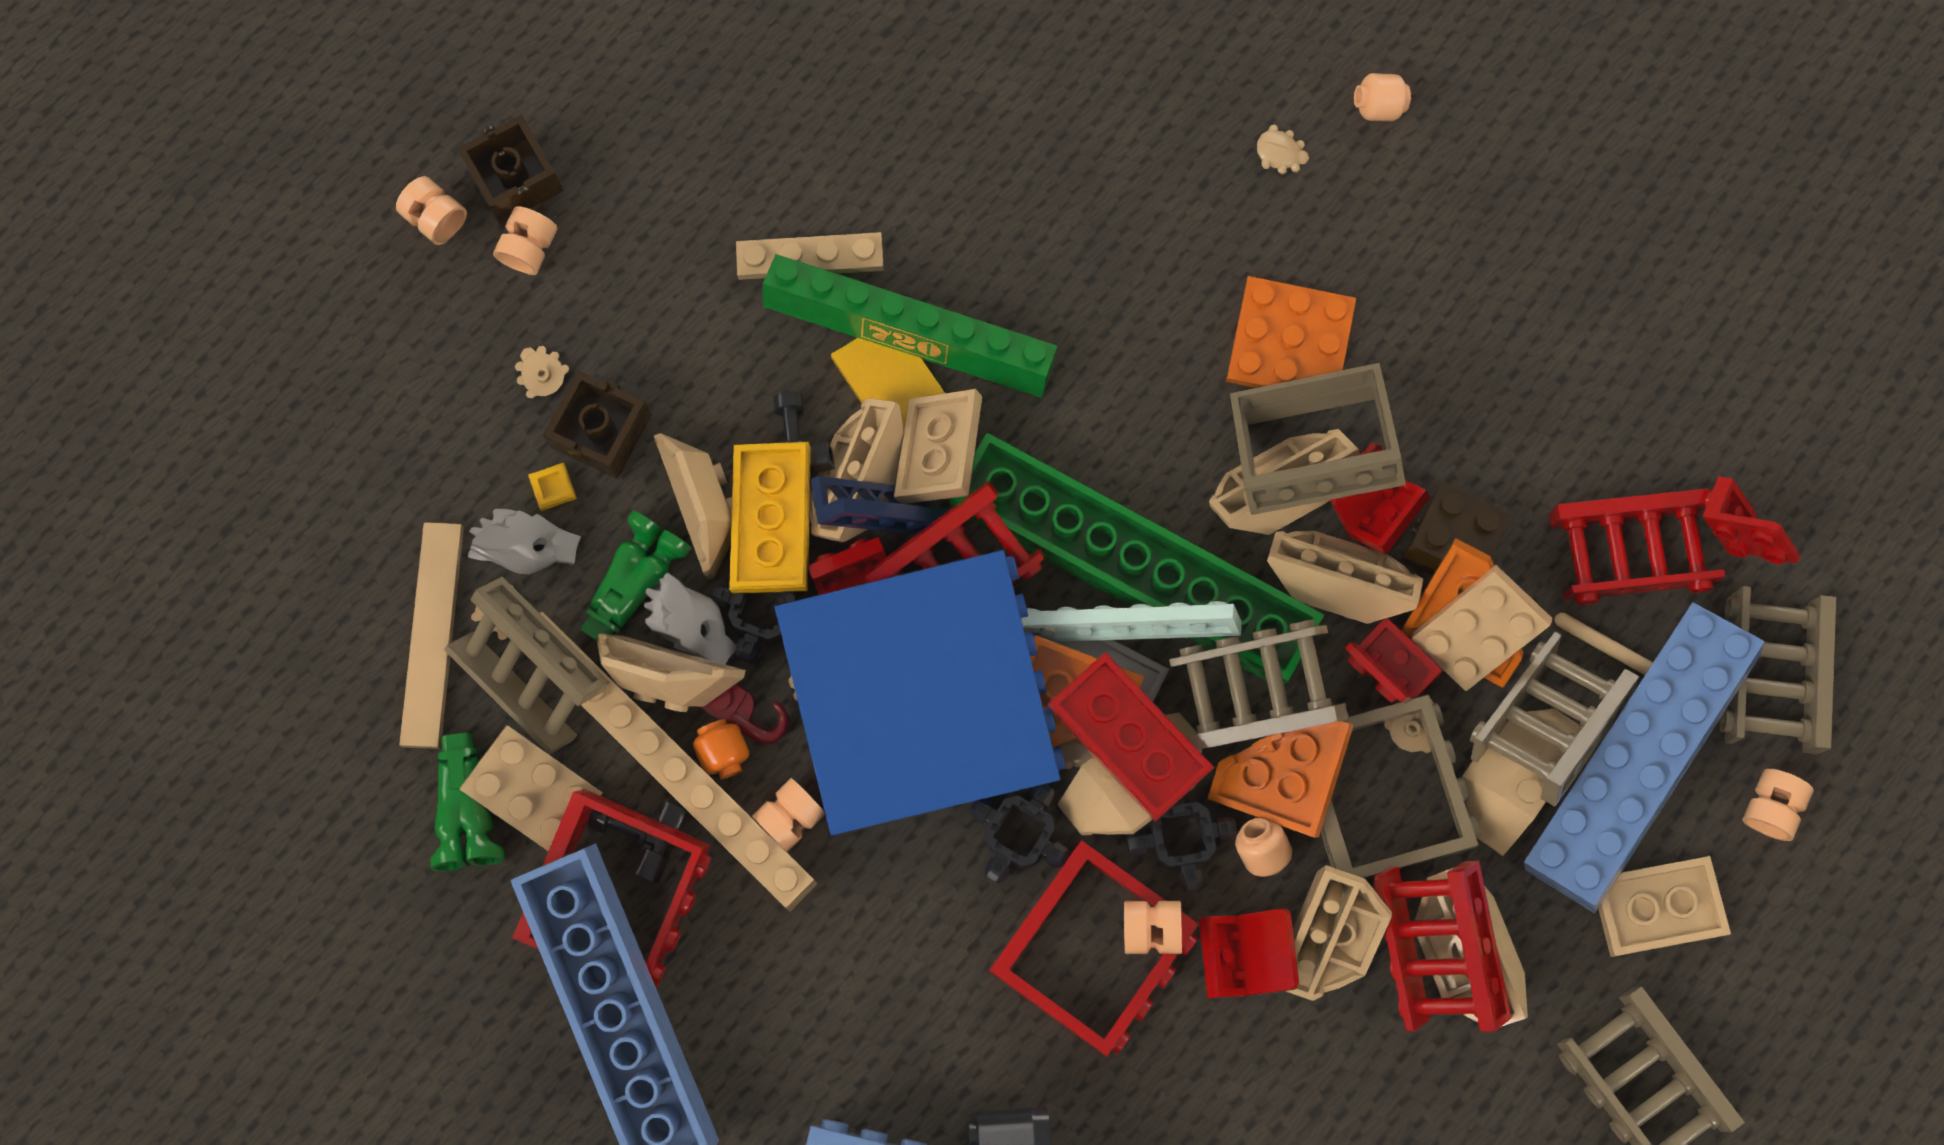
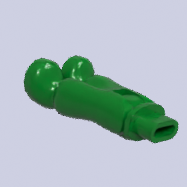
[580,510,692,641]
[430,733,505,872]

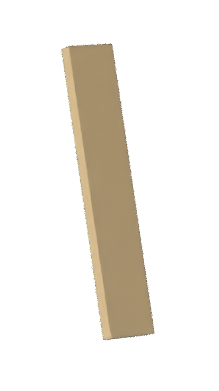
[399,523,464,749]

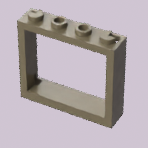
[1230,363,1406,515]
[1321,695,1481,879]

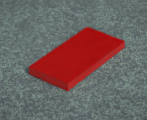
[1047,652,1214,822]

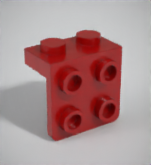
[1330,442,1430,555]
[1702,476,1800,565]
[807,537,886,595]
[1345,618,1444,703]
[1199,909,1299,998]

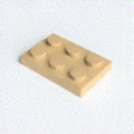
[894,389,982,504]
[1411,565,1553,691]
[459,725,602,851]
[1598,856,1731,957]

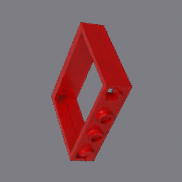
[512,789,712,988]
[989,840,1199,1057]

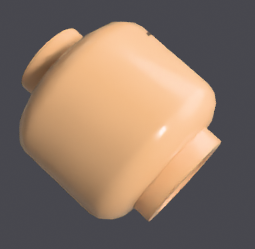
[1354,73,1411,122]
[1235,818,1293,877]

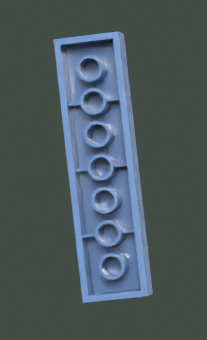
[1524,602,1765,913]
[510,843,719,1145]

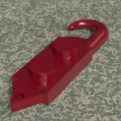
[683,651,789,744]

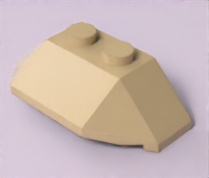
[809,398,904,542]
[1209,429,1360,535]
[654,433,732,580]
[1267,531,1423,624]
[597,634,746,712]
[1461,709,1583,856]
[1058,713,1202,835]
[1286,865,1392,1001]
[1415,867,1528,1026]

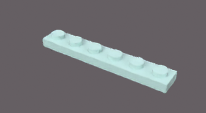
[1021,601,1242,642]

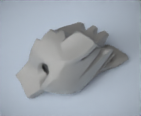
[468,509,581,575]
[644,572,737,664]

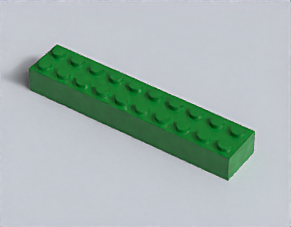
[949,433,1324,687]

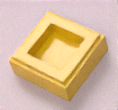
[528,462,577,511]

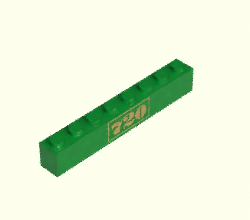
[763,254,1057,398]

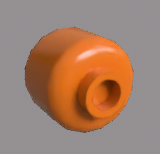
[693,719,749,780]

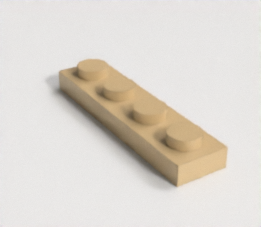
[736,232,884,280]

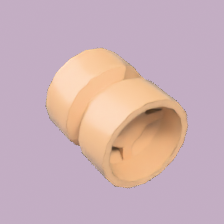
[396,176,467,245]
[493,207,558,275]
[1742,769,1814,841]
[752,778,826,852]
[1124,901,1182,954]

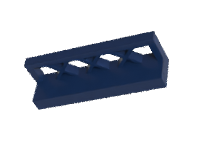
[811,476,950,534]

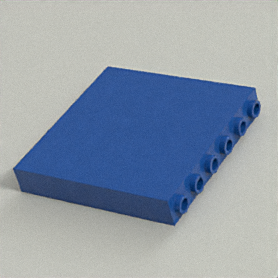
[774,550,1066,835]

